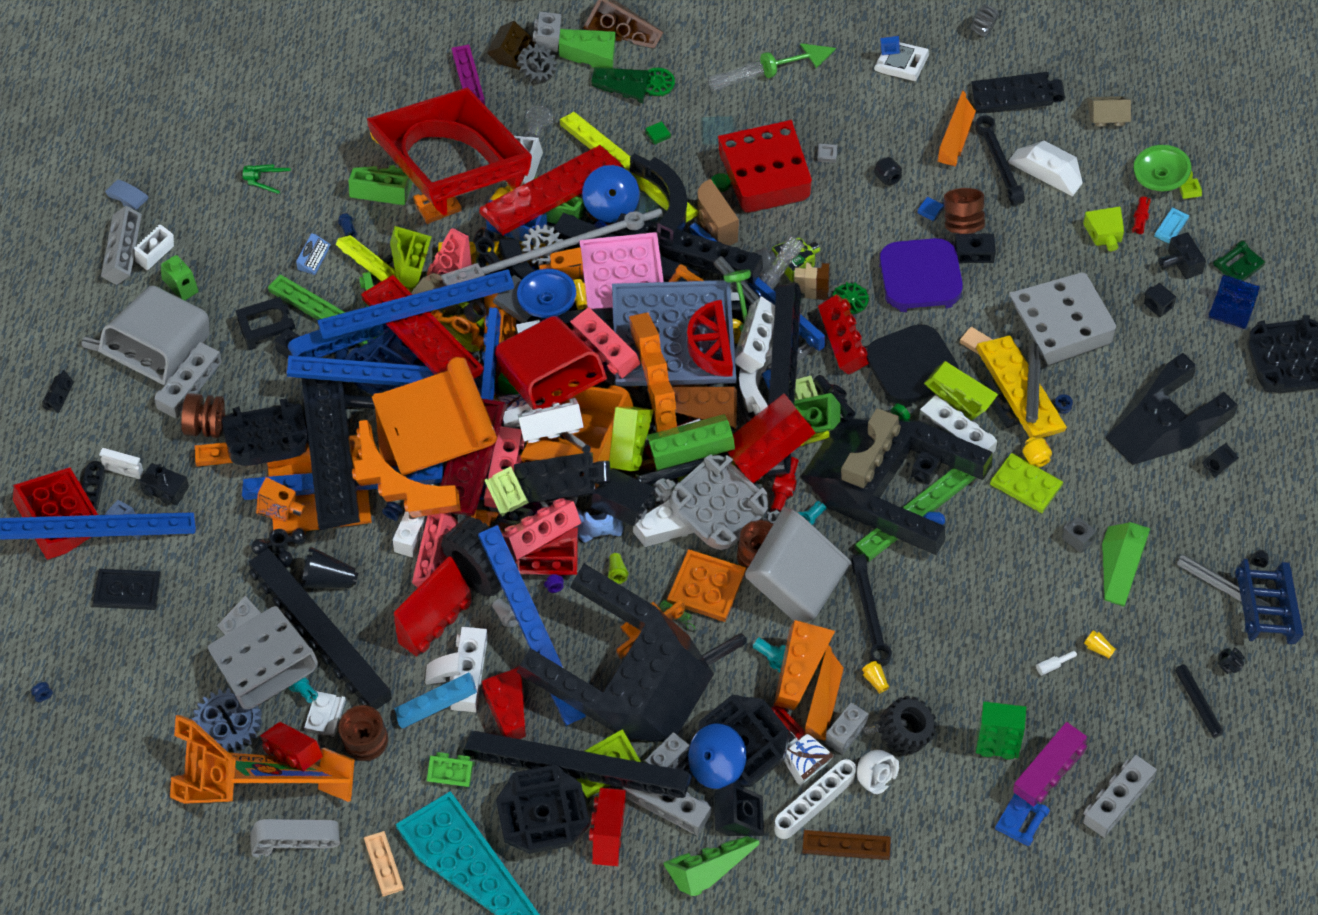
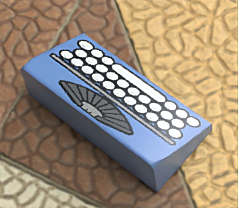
[296,233,331,275]

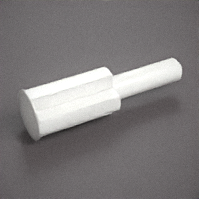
[1036,651,1077,676]

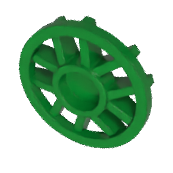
[646,68,675,97]
[832,282,869,314]

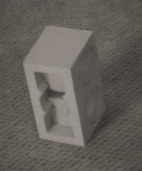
[533,12,561,52]
[825,703,868,755]
[644,732,689,769]

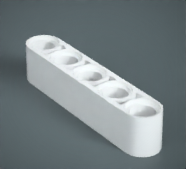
[774,759,856,839]

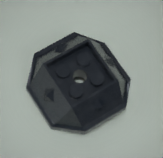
[698,694,791,787]
[496,765,590,854]

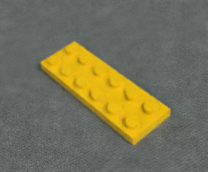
[976,335,1067,438]

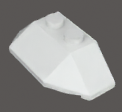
[1008,141,1083,197]

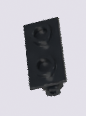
[42,370,74,413]

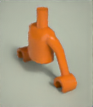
[431,309,484,350]

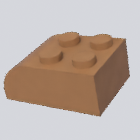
[697,179,739,246]

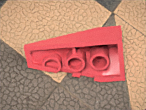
[427,228,472,276]

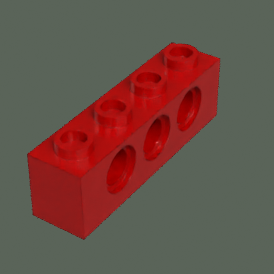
[818,294,869,375]

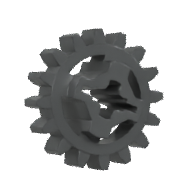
[517,44,557,84]

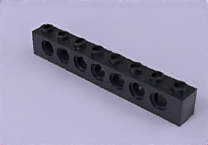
[612,213,763,285]

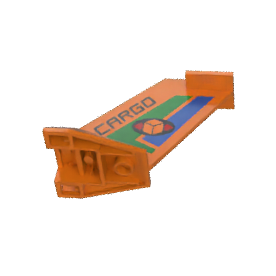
[170,715,355,804]

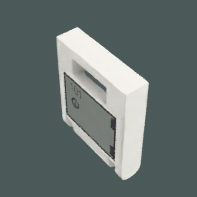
[874,42,929,81]

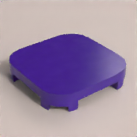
[879,238,963,312]

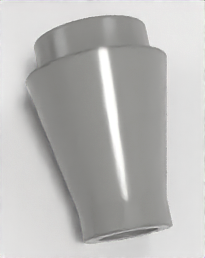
[492,599,518,628]

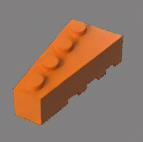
[774,620,835,711]

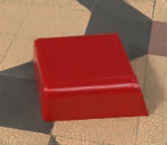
[718,120,812,213]
[495,316,607,410]

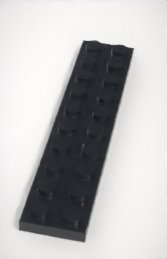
[301,378,360,530]

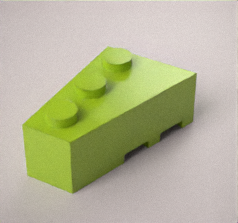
[390,226,432,289]
[924,361,998,421]
[609,406,654,471]

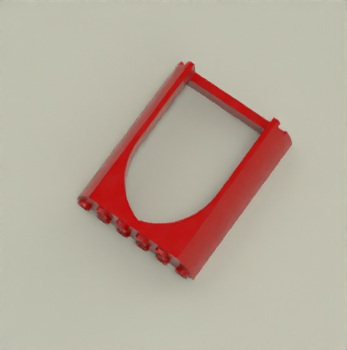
[367,87,532,216]

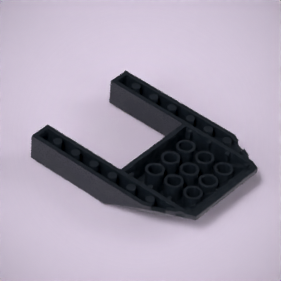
[802,418,993,555]
[516,563,714,743]

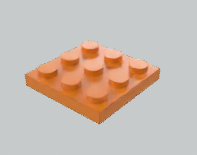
[667,549,746,622]

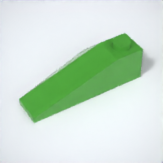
[794,393,840,433]
[1102,522,1150,606]
[664,836,759,896]

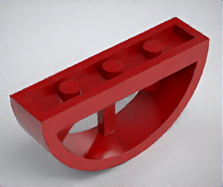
[687,300,733,377]

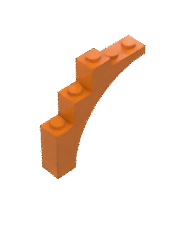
[629,312,677,433]
[352,420,461,518]

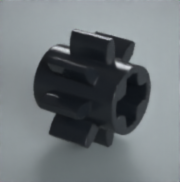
[1218,647,1245,674]

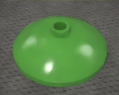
[1134,145,1191,191]

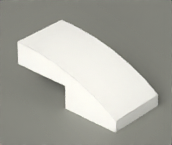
[425,652,463,685]

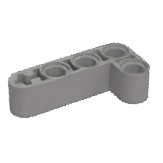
[250,819,340,857]

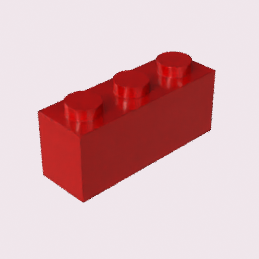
[260,721,323,772]

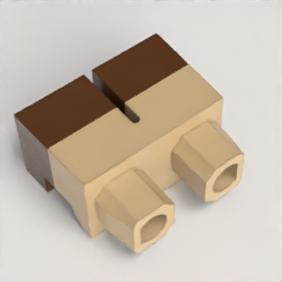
[794,263,830,300]

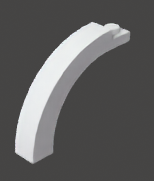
[739,329,774,415]

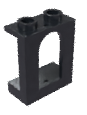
[235,297,296,351]

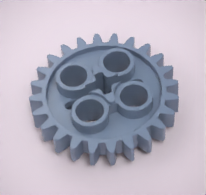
[192,688,262,753]

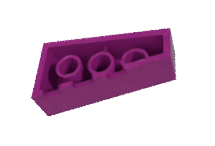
[1013,722,1087,807]

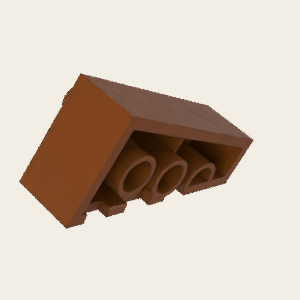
[672,387,737,430]

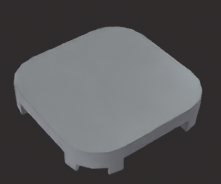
[670,454,768,550]

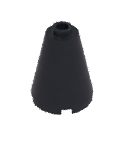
[300,547,359,588]

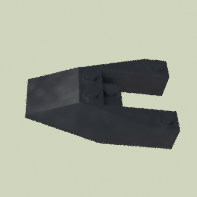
[1105,353,1238,465]

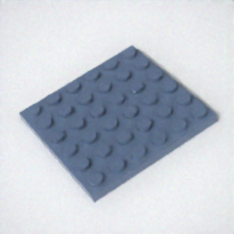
[612,280,736,386]

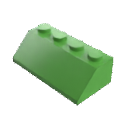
[647,414,735,470]

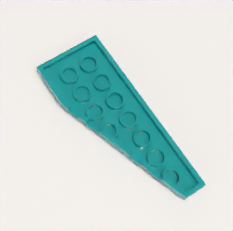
[395,791,540,915]

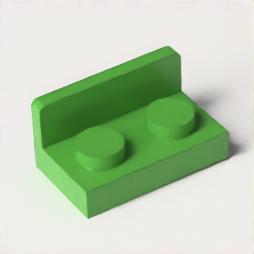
[427,752,475,787]

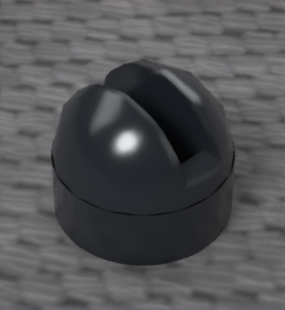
[1251,550,1269,568]

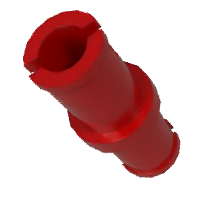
[1132,197,1151,234]

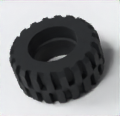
[441,517,518,597]

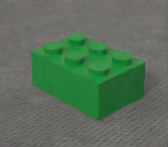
[976,701,1027,760]

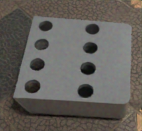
[1009,273,1116,366]
[98,286,210,385]
[745,507,852,622]
[208,606,318,709]

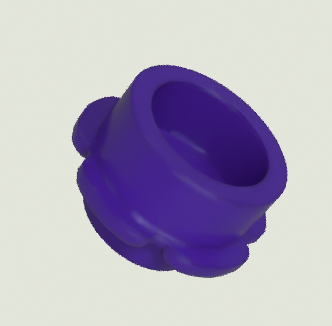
[544,574,564,593]

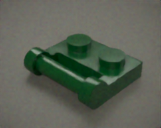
[1213,240,1265,285]

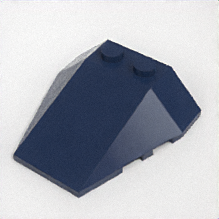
[344,328,426,396]

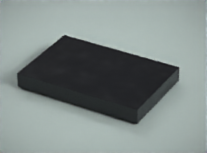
[93,569,161,610]

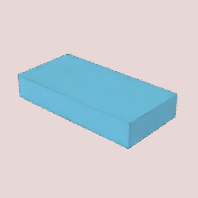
[1154,208,1189,243]

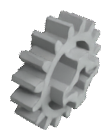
[521,225,564,267]

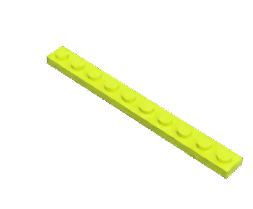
[560,112,698,222]
[336,235,484,352]

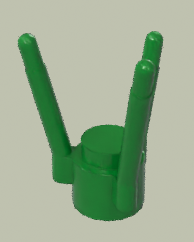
[243,164,291,194]

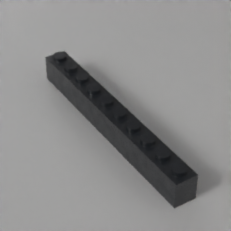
[248,548,392,710]

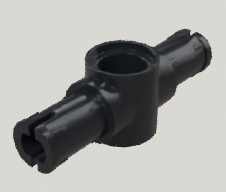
[813,375,856,420]

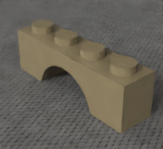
[841,408,901,488]

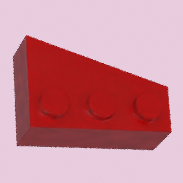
[515,527,578,575]
[481,667,526,739]
[589,788,626,866]

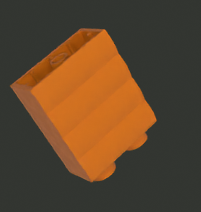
[521,381,633,489]

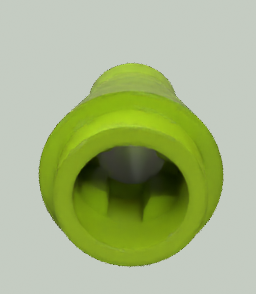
[608,553,629,584]

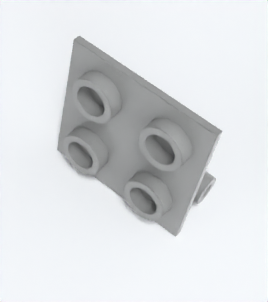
[217,596,261,635]

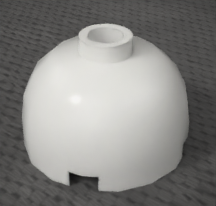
[857,750,899,794]

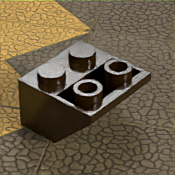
[487,21,536,70]

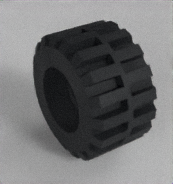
[878,696,937,755]

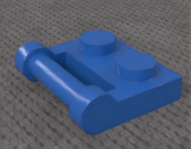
[995,794,1050,846]

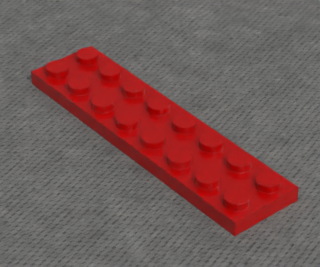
[479,145,624,235]
[361,275,484,379]

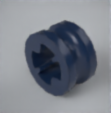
[1054,394,1073,414]
[382,501,403,521]
[31,682,53,702]

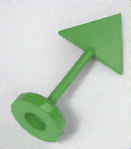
[760,43,836,78]
[723,270,751,332]

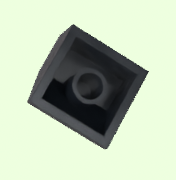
[714,783,764,836]

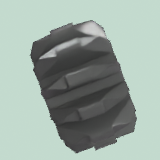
[971,4,999,37]

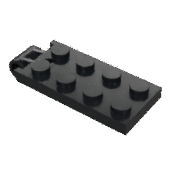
[971,72,1065,114]
[514,452,612,505]

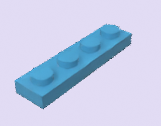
[394,672,477,729]

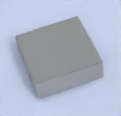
[817,144,837,163]

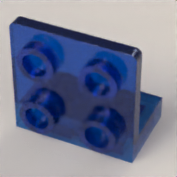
[1208,275,1260,329]

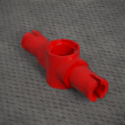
[770,457,799,512]

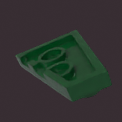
[591,67,649,104]

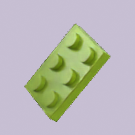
[990,453,1063,513]
[577,730,641,799]

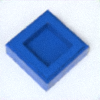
[880,36,900,55]
[917,197,944,221]

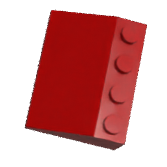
[727,394,816,483]
[13,467,98,560]
[393,556,471,657]

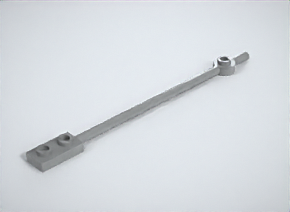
[441,208,663,286]

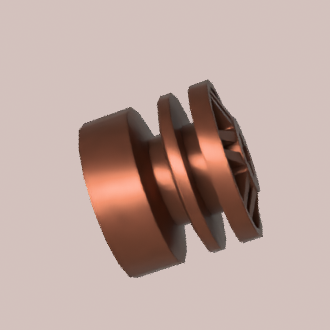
[944,188,985,234]
[181,393,225,438]
[737,520,773,570]
[339,705,388,761]

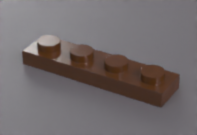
[802,830,891,860]

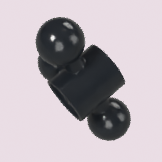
[251,528,307,567]

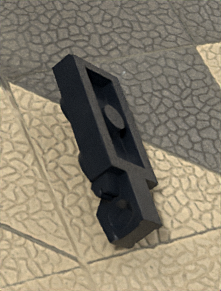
[984,379,1020,428]

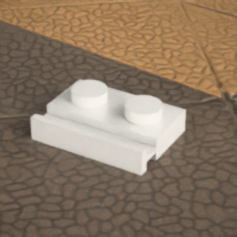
[99,448,144,479]
[304,691,346,737]

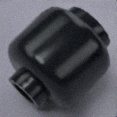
[874,157,902,185]

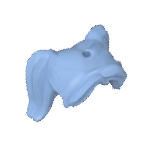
[575,508,624,543]

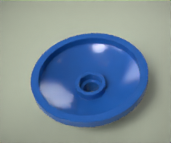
[582,165,640,223]
[517,269,576,318]
[688,724,746,789]

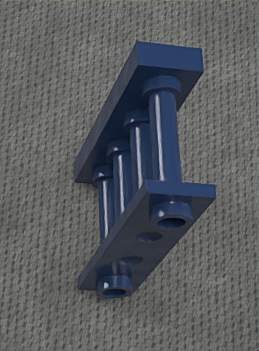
[1235,559,1304,645]

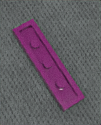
[451,44,485,105]

